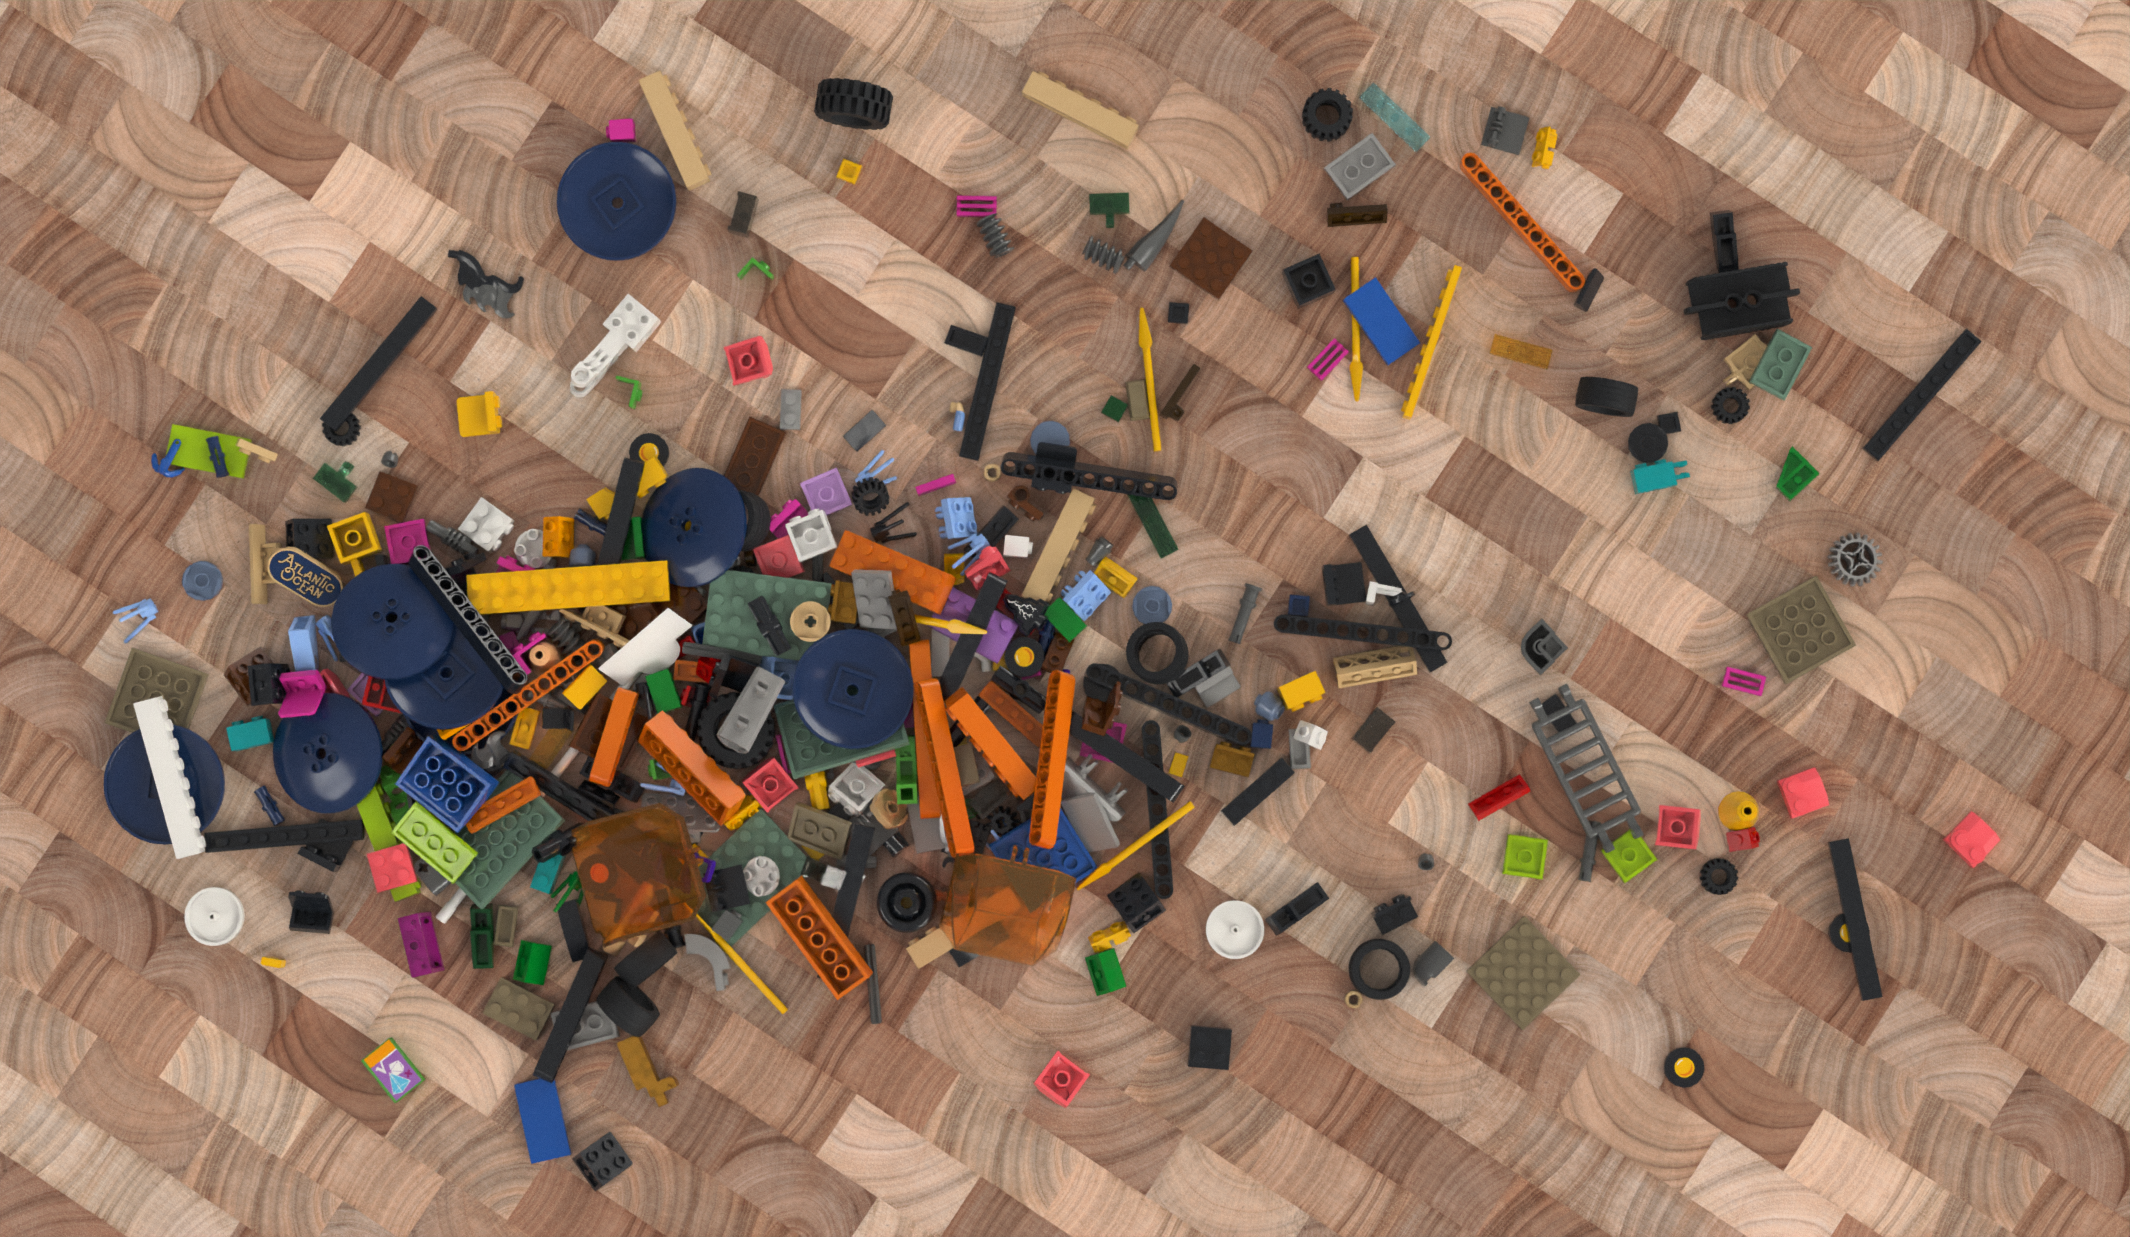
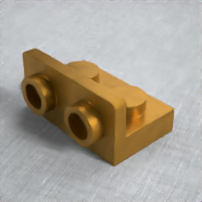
[828,580,857,624]
[1209,741,1255,777]

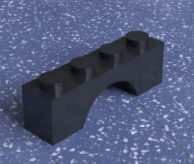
[1221,758,1295,826]

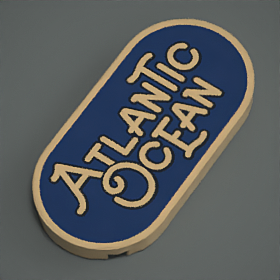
[267,547,343,607]

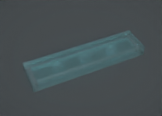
[1359,82,1430,152]

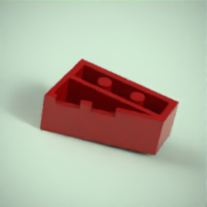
[362,676,402,714]

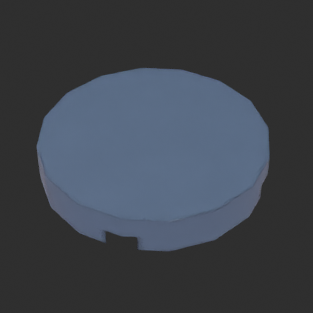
[1030,421,1070,455]
[182,561,223,601]
[1132,586,1172,624]

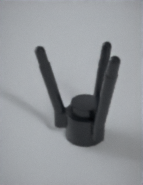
[870,502,917,544]
[628,682,658,731]

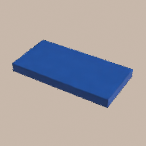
[1343,277,1420,366]
[514,1079,572,1164]

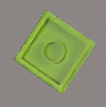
[1600,829,1657,883]
[1502,834,1548,880]

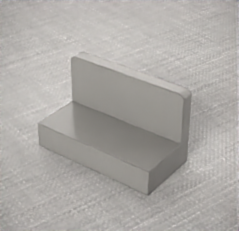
[1195,666,1241,707]

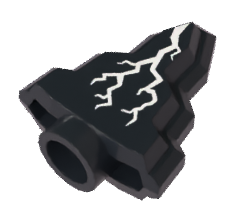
[1002,594,1049,637]

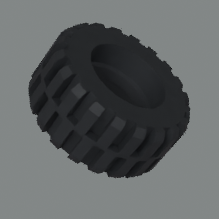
[814,78,893,130]
[697,692,775,769]

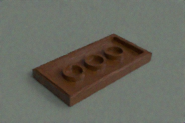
[724,416,786,496]

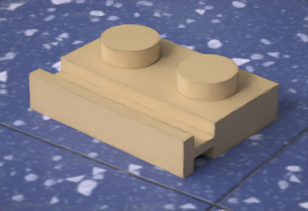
[235,438,278,463]

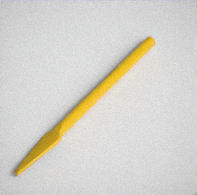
[1349,257,1363,402]
[1139,308,1162,452]
[914,614,987,634]
[1076,801,1195,890]
[685,903,788,1015]

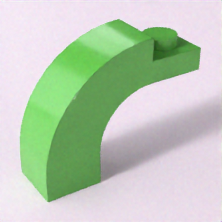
[895,735,918,805]

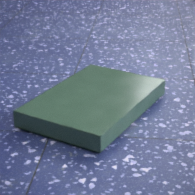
[1749,329,1812,401]

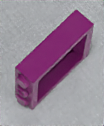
[398,912,445,978]

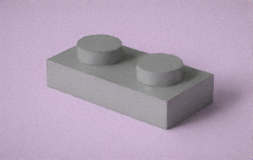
[780,389,802,430]

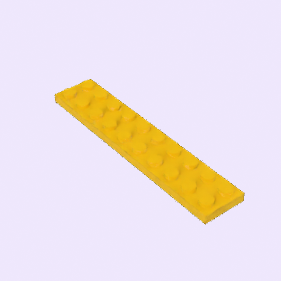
[466,560,670,615]

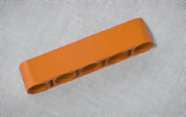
[589,687,639,787]

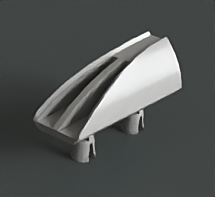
[717,667,785,754]
[1061,754,1128,822]

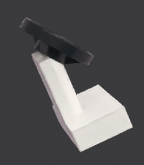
[1365,581,1415,607]

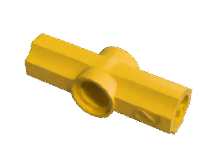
[805,770,830,810]

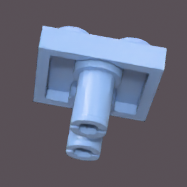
[935,497,977,539]
[1061,570,1111,621]

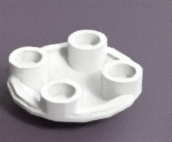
[514,529,552,569]
[743,856,780,897]

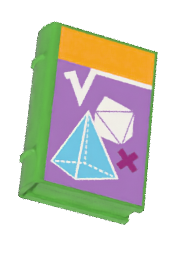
[361,1037,426,1103]

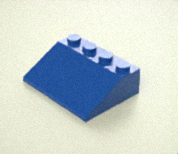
[395,734,499,833]

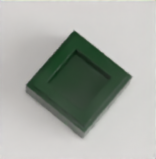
[1101,395,1128,423]

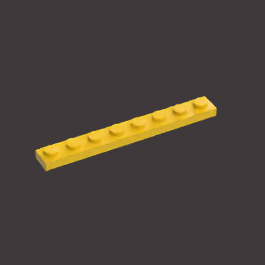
[1401,265,1462,420]

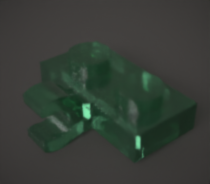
[1089,193,1130,228]
[313,461,358,503]

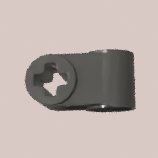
[414,859,451,896]

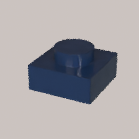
[1288,595,1310,617]

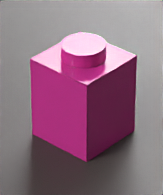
[606,118,636,143]

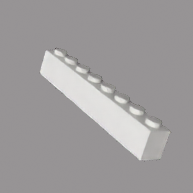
[133,696,206,859]

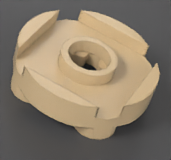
[790,601,831,642]
[870,788,908,830]

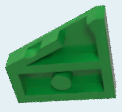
[1776,446,1820,502]

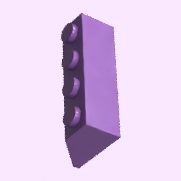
[927,587,1019,664]

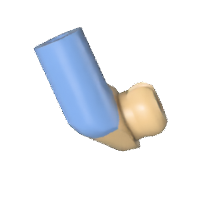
[949,402,965,431]

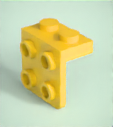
[456,391,502,437]

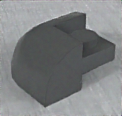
[1521,619,1568,675]
[1413,941,1454,987]

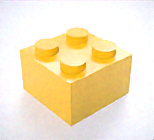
[327,512,383,565]
[1277,671,1326,712]

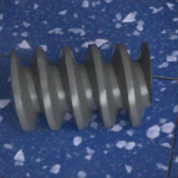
[977,213,1014,258]
[1082,236,1126,274]
[547,618,590,662]

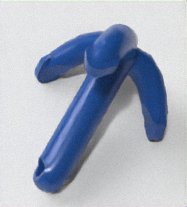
[151,439,185,478]

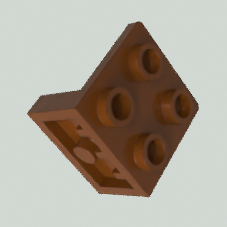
[224,647,273,706]
[1081,681,1123,736]
[382,727,424,775]

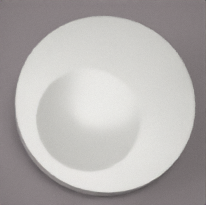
[184,887,245,946]
[1206,900,1264,959]

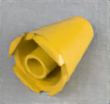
[1718,791,1759,831]

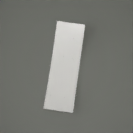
[931,629,950,677]

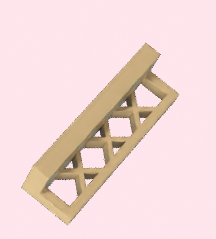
[1333,646,1417,688]

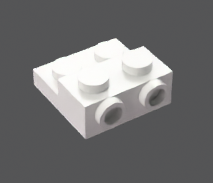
[458,497,514,553]
[785,508,837,562]
[828,762,885,818]

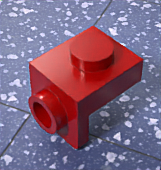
[696,656,721,683]
[1726,827,1760,852]

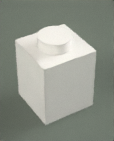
[1003,535,1033,559]

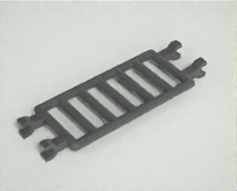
[1529,684,1644,853]

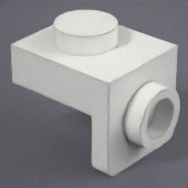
[1293,720,1328,750]

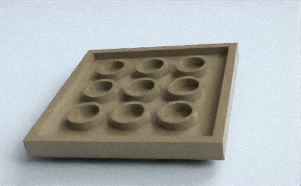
[1746,575,1856,684]
[105,647,209,733]
[1466,916,1581,1030]

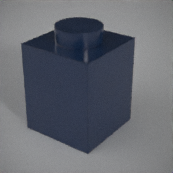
[1250,719,1273,749]

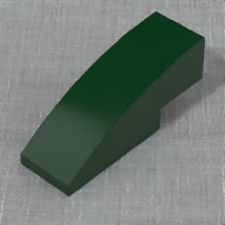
[470,903,494,969]

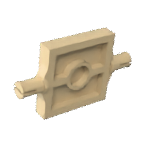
[1723,334,1767,390]

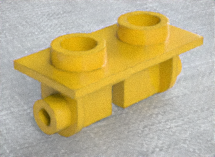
[1532,126,1558,169]
[724,794,763,831]
[1088,921,1131,953]

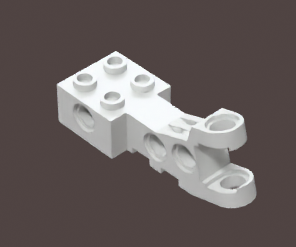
[570,294,661,398]

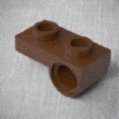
[1007,485,1044,522]
[1041,632,1075,673]

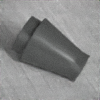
[1085,536,1113,567]

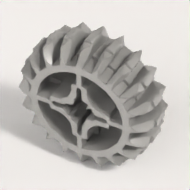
[1827,533,1883,587]

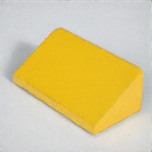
[1094,557,1137,598]
[562,664,607,710]

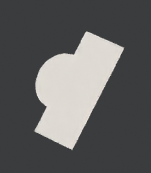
[598,608,692,686]

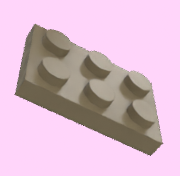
[787,802,852,860]
[483,977,555,1040]

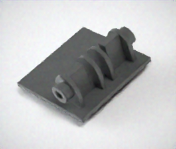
[1481,106,1530,155]

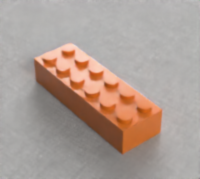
[829,530,957,615]
[944,687,1036,800]
[638,710,746,826]
[765,875,873,1000]

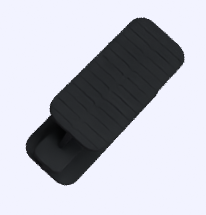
[1684,262,1800,340]

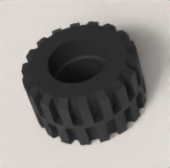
[1302,88,1353,142]

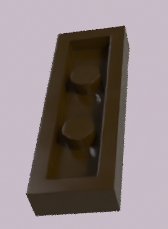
[1327,203,1388,227]
[1160,364,1200,422]
[888,589,921,647]

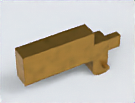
[616,1036,679,1107]

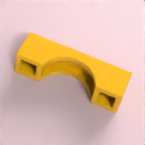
[586,456,669,520]

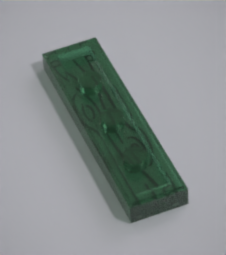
[1127,484,1179,559]

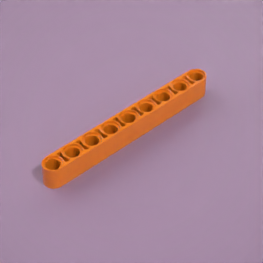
[1460,153,1585,293]
[452,639,605,751]
[909,639,941,819]
[1029,670,1075,849]
[915,678,974,858]

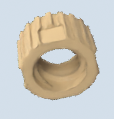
[983,464,1001,482]
[1344,990,1363,1008]

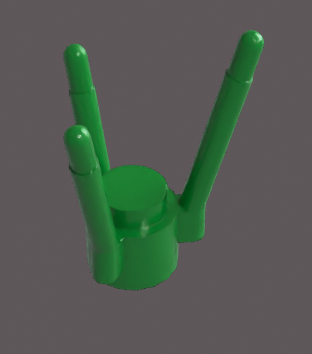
[551,871,586,913]

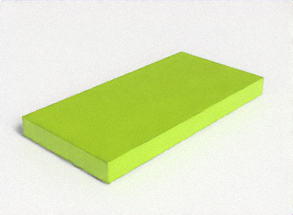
[166,424,252,479]
[391,801,478,884]

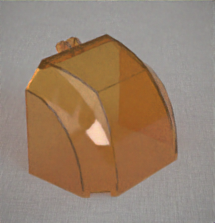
[571,803,706,948]
[939,845,1076,966]

